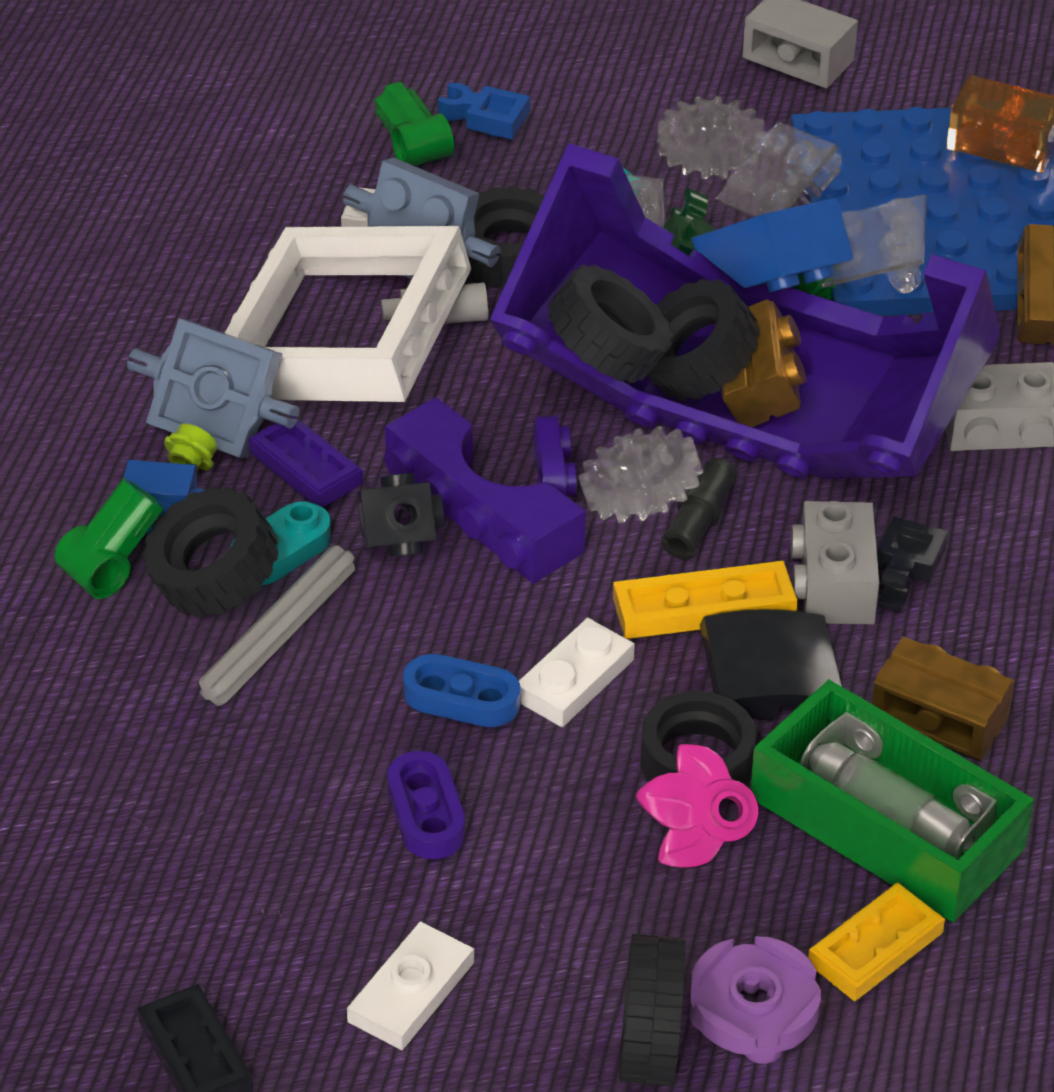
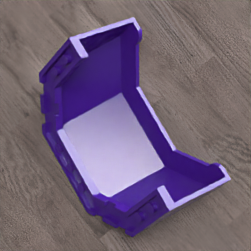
[490,143,1001,479]

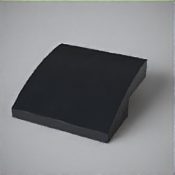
[699,609,842,721]

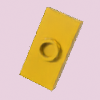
[808,882,945,1002]

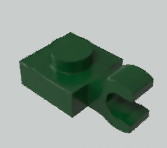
[663,187,716,256]

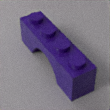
[384,397,586,584]

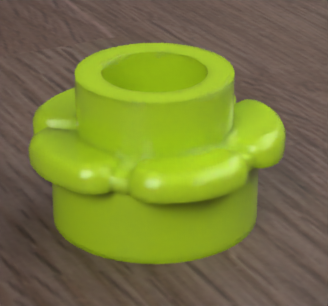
[164,423,218,472]

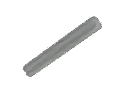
[199,545,355,706]

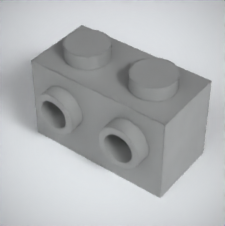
[743,0,858,89]
[945,362,1054,451]
[790,501,879,624]

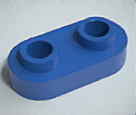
[403,654,520,727]

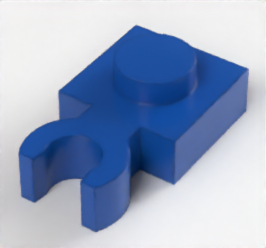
[438,83,530,139]

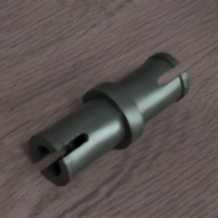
[661,457,738,560]

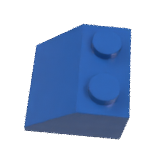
[691,198,854,293]

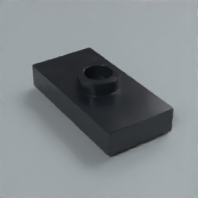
[137,984,253,1092]

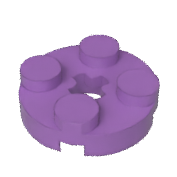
[689,936,821,1064]

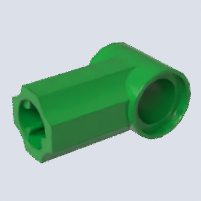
[375,82,454,166]
[54,477,164,599]

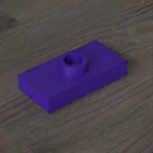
[249,415,363,507]

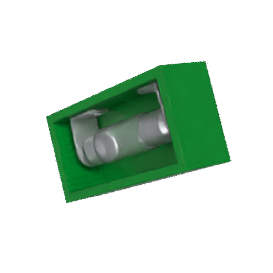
[750,679,1034,923]

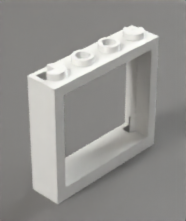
[225,226,471,402]

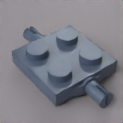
[343,158,501,279]
[127,318,299,458]

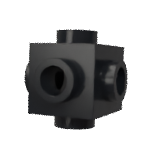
[357,473,444,557]

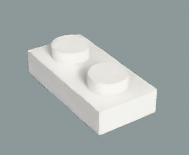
[519,617,635,728]

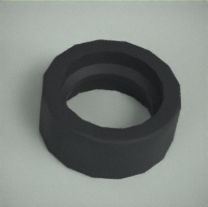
[640,691,757,803]

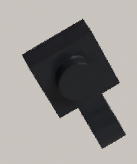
[877,517,948,612]

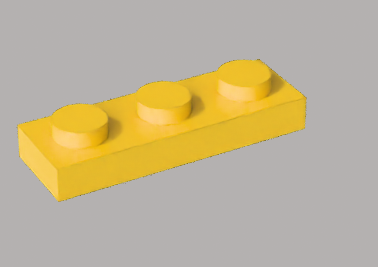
[613,561,797,639]

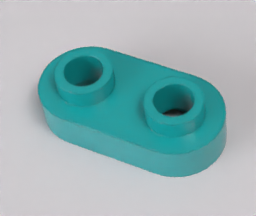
[230,501,331,585]

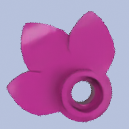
[635,744,759,868]

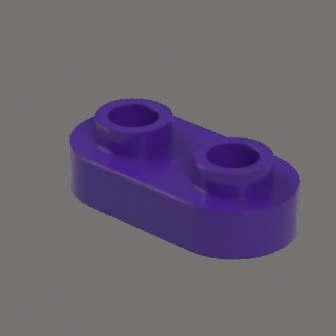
[533,415,576,496]
[387,751,465,859]

